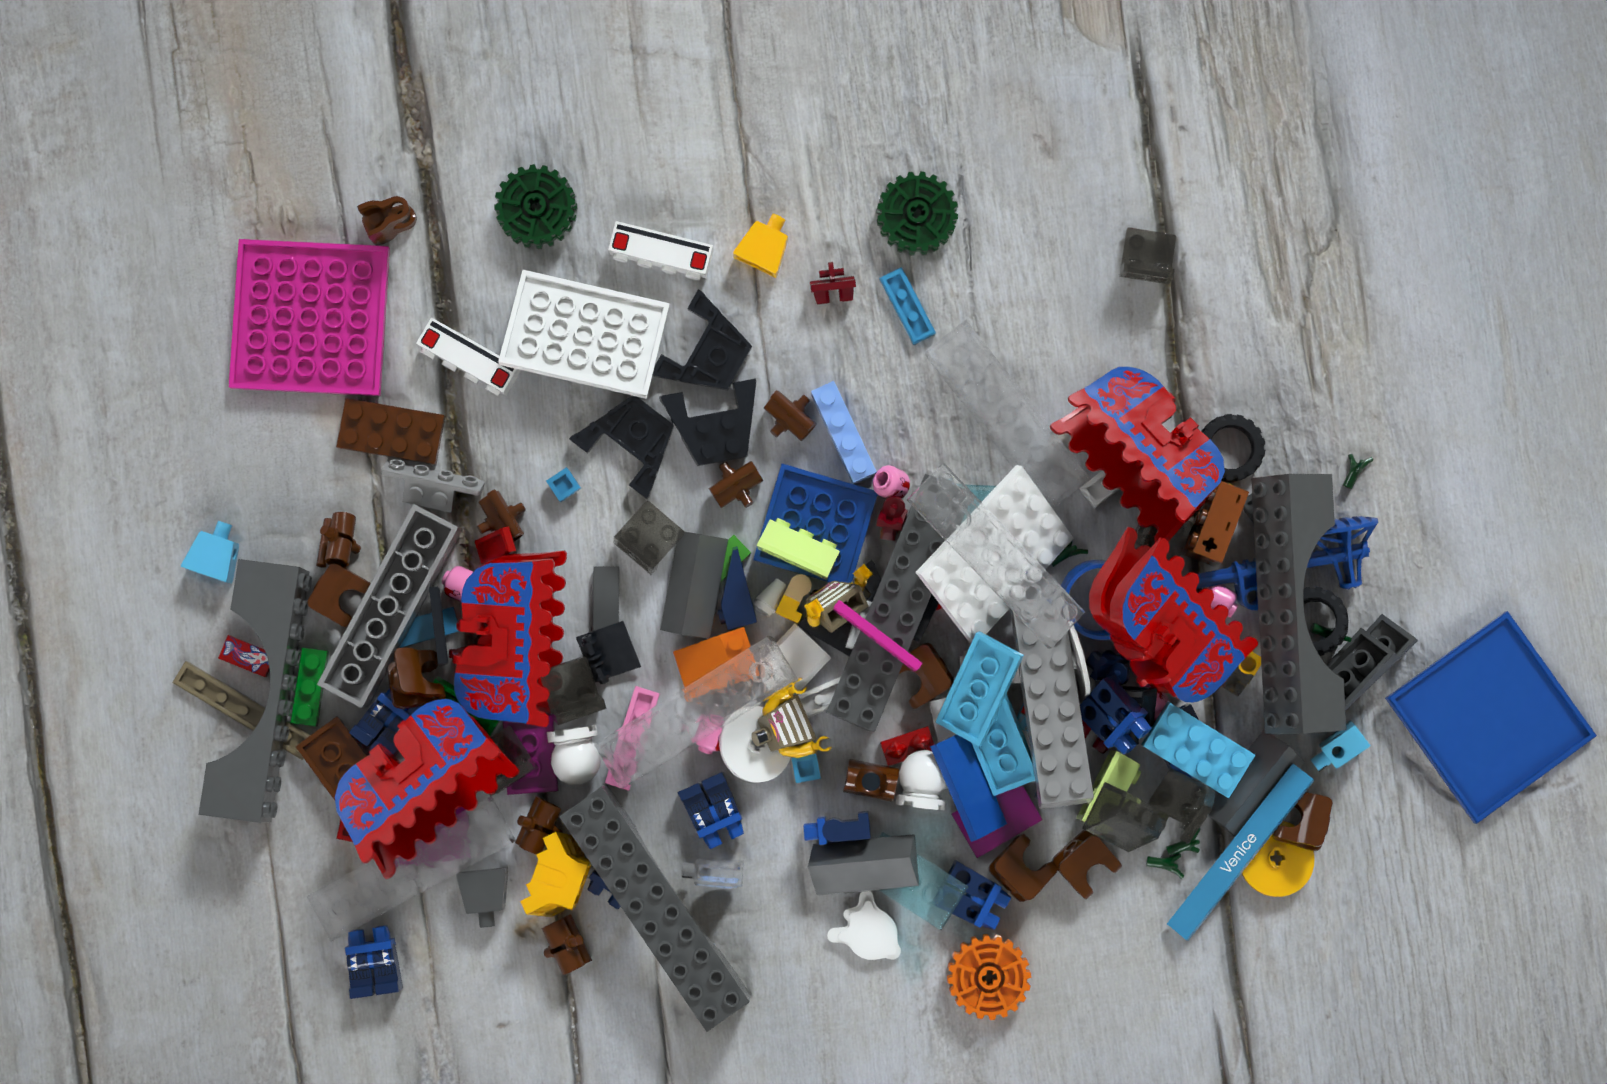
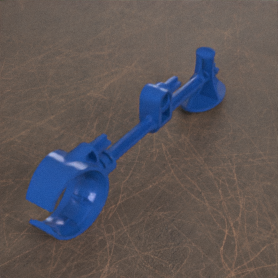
[1060,516,1379,640]

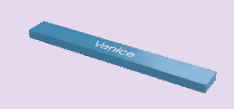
[1167,764,1315,941]

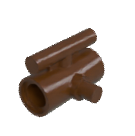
[764,390,817,441]
[708,461,763,508]
[477,489,526,541]
[316,512,361,568]
[515,796,563,855]
[541,914,592,975]

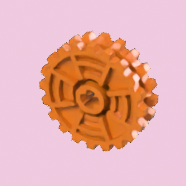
[947,933,1031,1020]

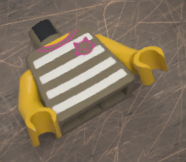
[804,564,873,633]
[751,678,832,758]

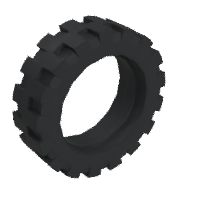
[1201,414,1266,482]
[1303,587,1349,656]

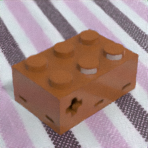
[1184,481,1249,567]

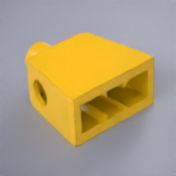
[733,214,788,278]

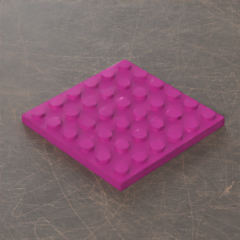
[229,239,390,396]

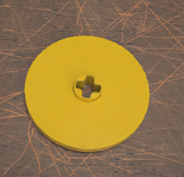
[1241,821,1315,897]

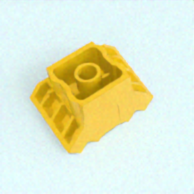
[520,832,592,917]

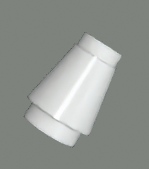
[753,578,788,617]

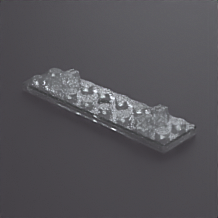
[907,463,1085,649]

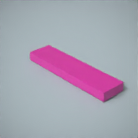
[833,600,923,671]

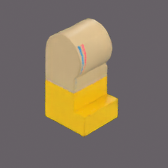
[775,574,812,624]

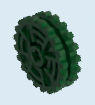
[494,164,578,249]
[876,171,958,256]

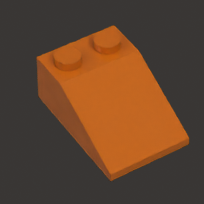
[673,627,761,699]

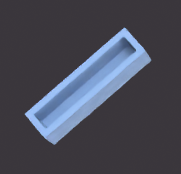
[811,381,877,485]

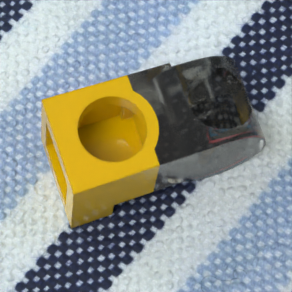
[1221,651,1261,697]

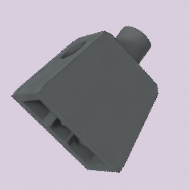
[456,867,508,928]

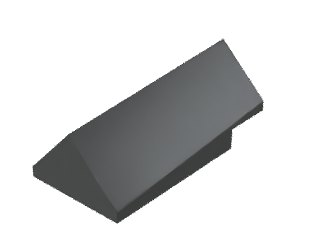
[660,531,729,639]
[1327,614,1418,711]
[1200,730,1305,837]
[808,834,919,895]

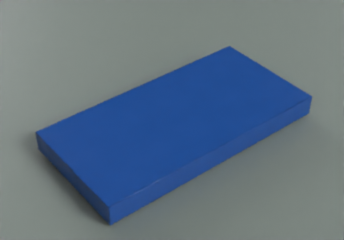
[930,734,1007,842]

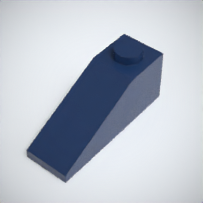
[717,547,757,630]

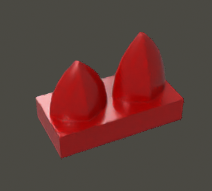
[880,726,934,766]

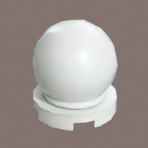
[547,725,601,785]
[895,750,947,810]

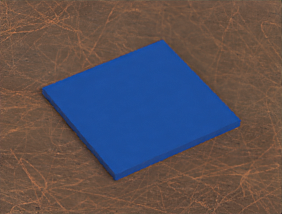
[1385,611,1597,824]

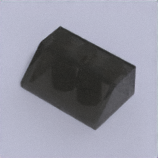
[1082,782,1169,852]

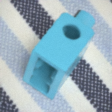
[181,521,239,584]
[1310,720,1371,772]

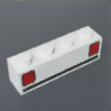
[608,221,714,281]
[416,317,521,396]

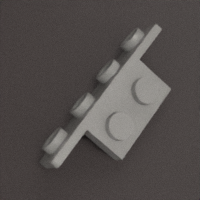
[381,459,485,513]

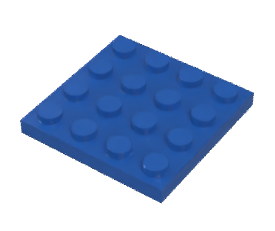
[753,464,878,583]

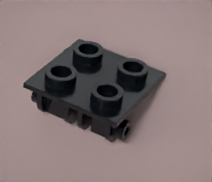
[576,621,641,684]

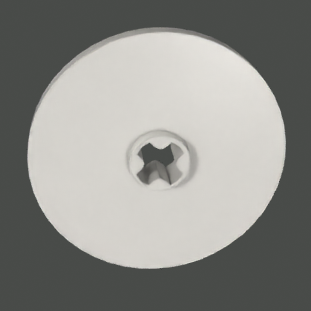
[1067,621,1091,697]
[719,706,791,783]

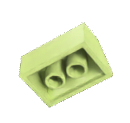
[757,518,840,580]
[1076,750,1141,833]

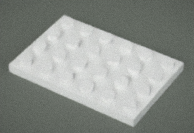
[498,270,670,399]
[915,465,1074,644]

